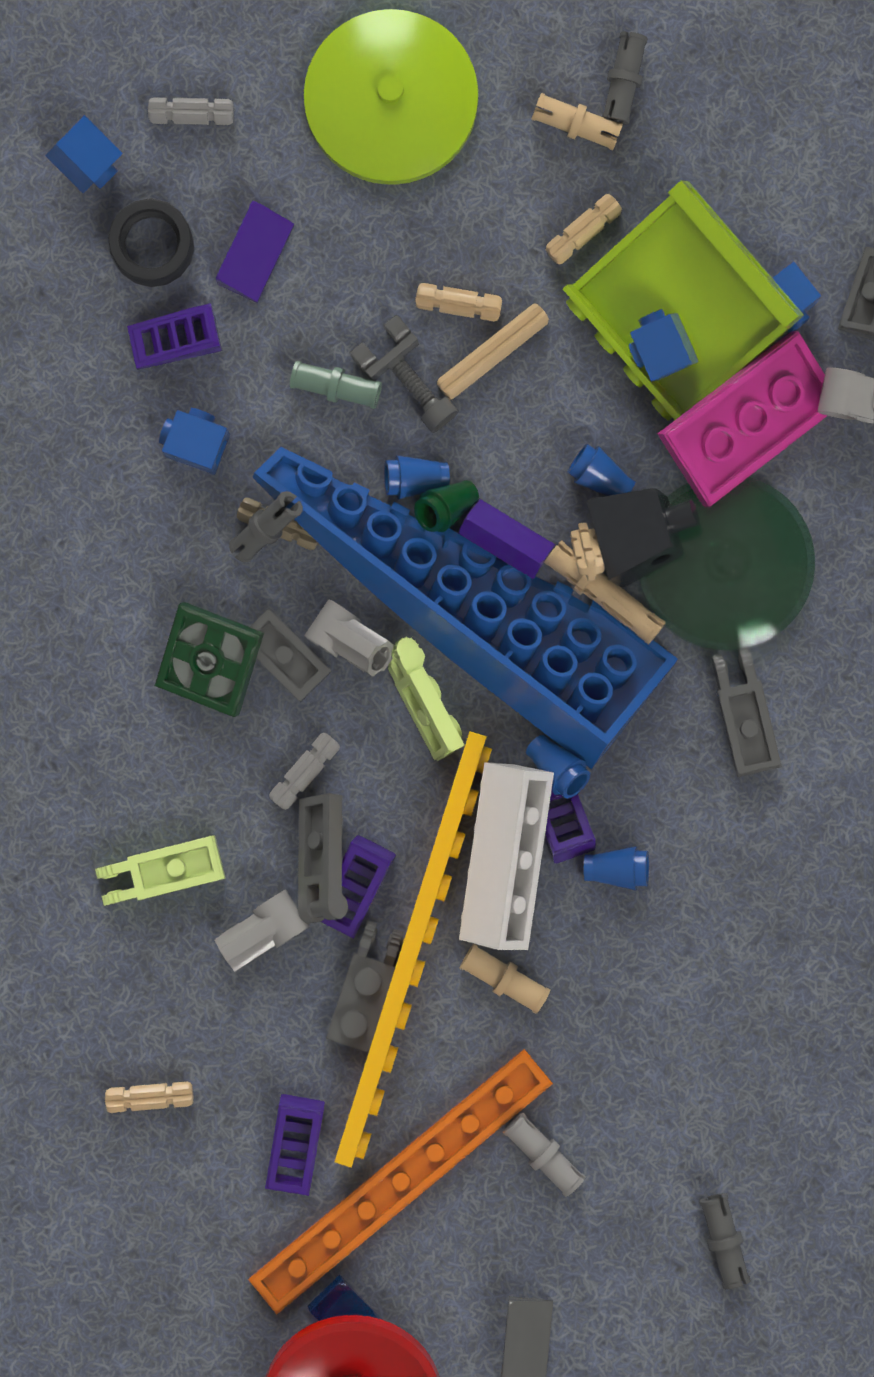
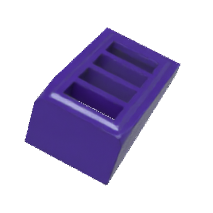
[127,303,222,370]
[545,790,596,864]
[321,835,396,939]
[265,1094,325,1196]

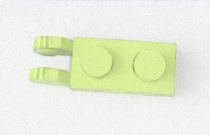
[388,636,465,761]
[95,835,226,906]

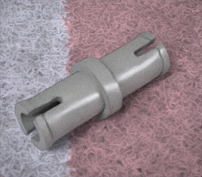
[502,1112,586,1197]

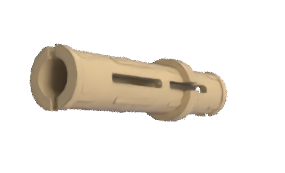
[544,540,666,645]

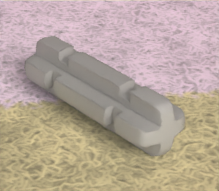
[148,98,234,125]
[269,733,340,810]

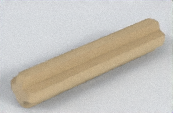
[437,304,549,400]

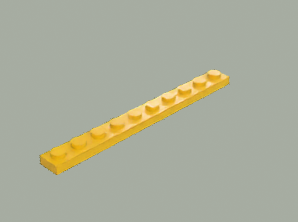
[334,731,492,1168]

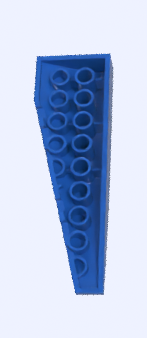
[252,447,678,769]

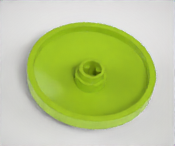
[304,9,478,184]

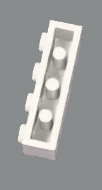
[459,762,554,950]

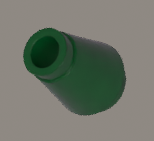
[414,480,479,532]

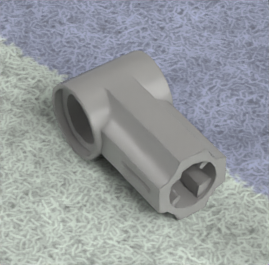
[304,599,394,677]
[214,889,310,972]

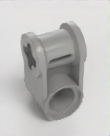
[817,368,874,423]

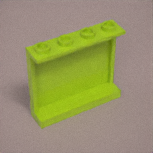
[563,180,804,421]

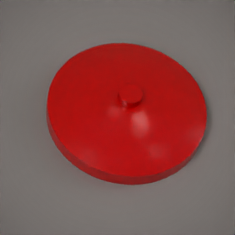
[266,1315,440,1377]

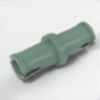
[290,361,382,409]

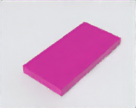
[657,331,827,507]

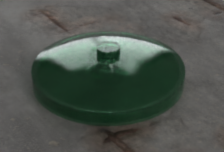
[639,477,815,651]

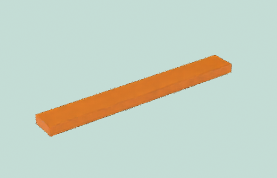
[248,1049,553,1315]

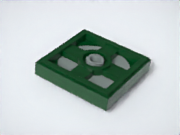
[154,602,264,717]

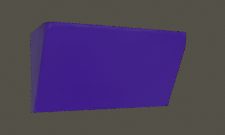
[216,201,294,303]
[458,499,555,579]

